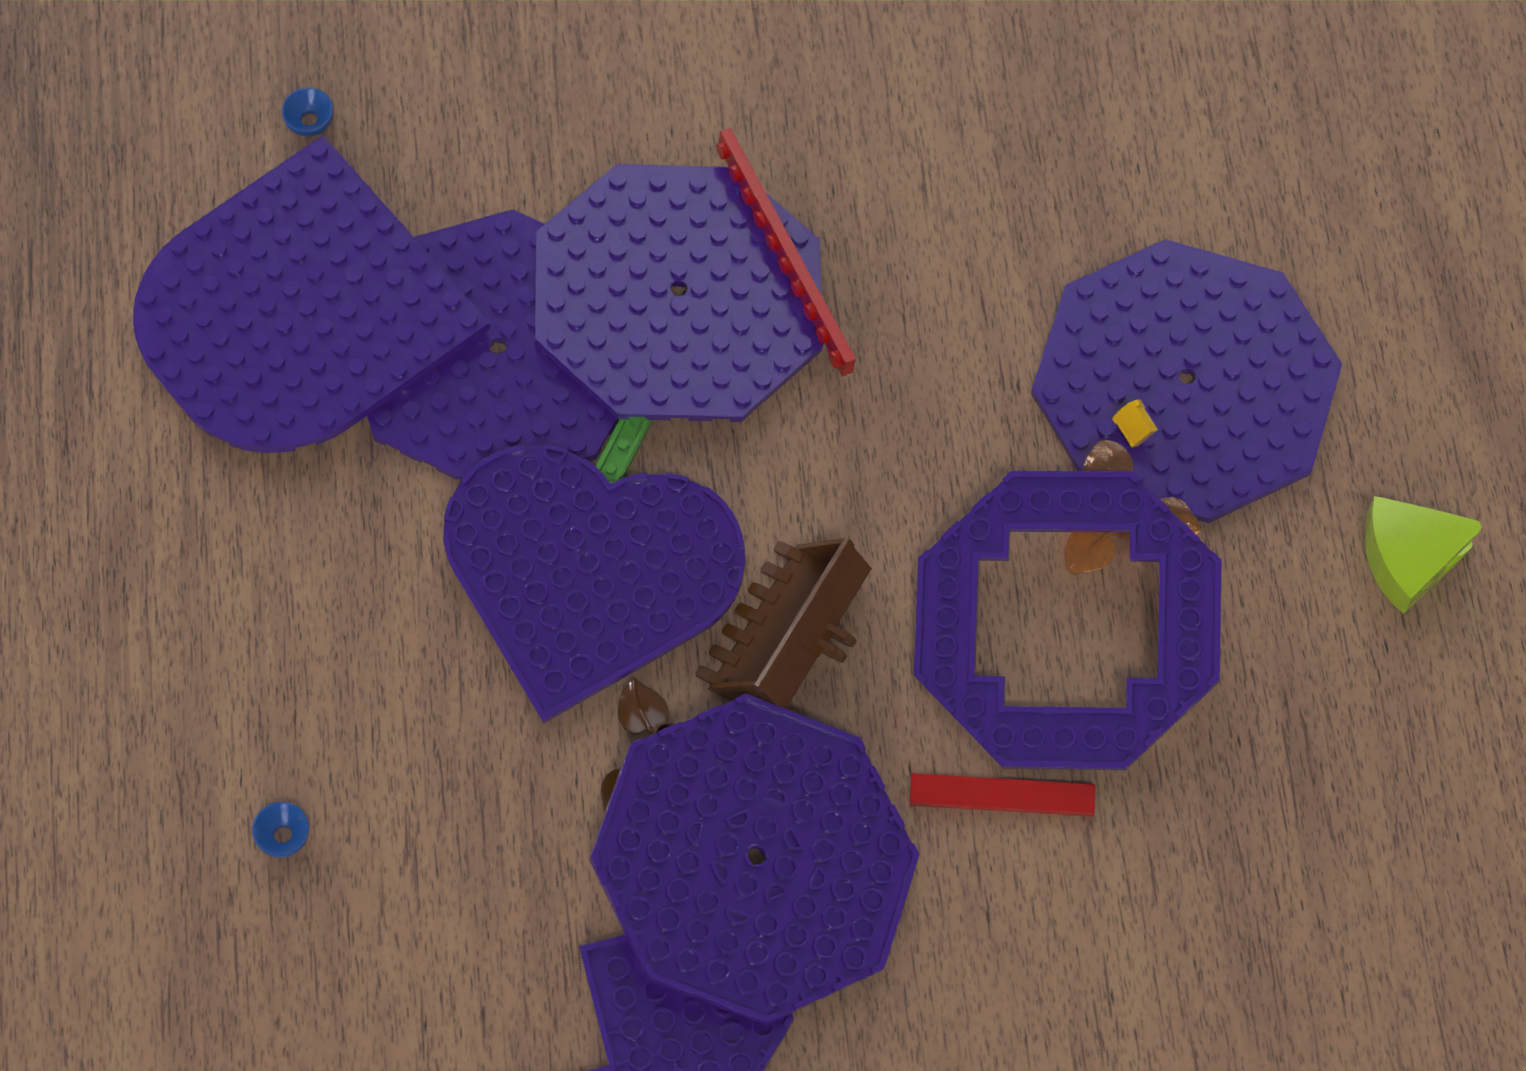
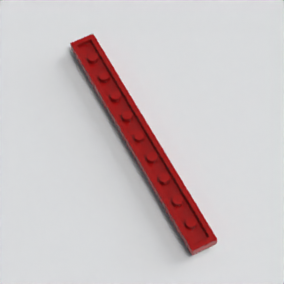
[716,128,856,377]

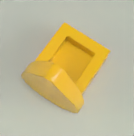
[1112,399,1158,448]

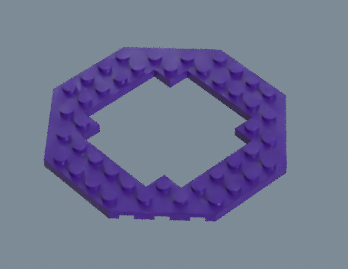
[914,471,1222,771]

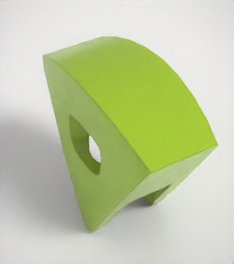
[1365,496,1482,614]

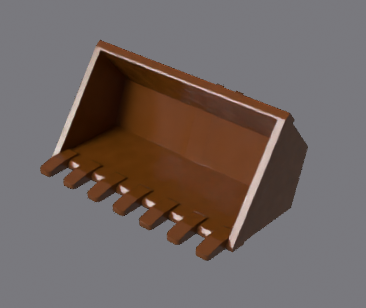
[696,538,872,709]

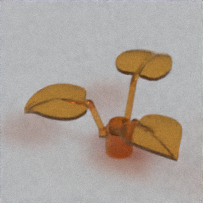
[1065,440,1202,575]

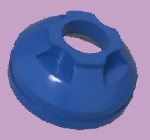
[281,88,334,136]
[252,802,309,858]

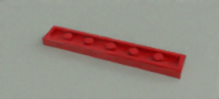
[910,773,1095,817]

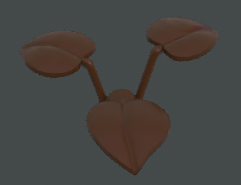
[600,679,674,812]

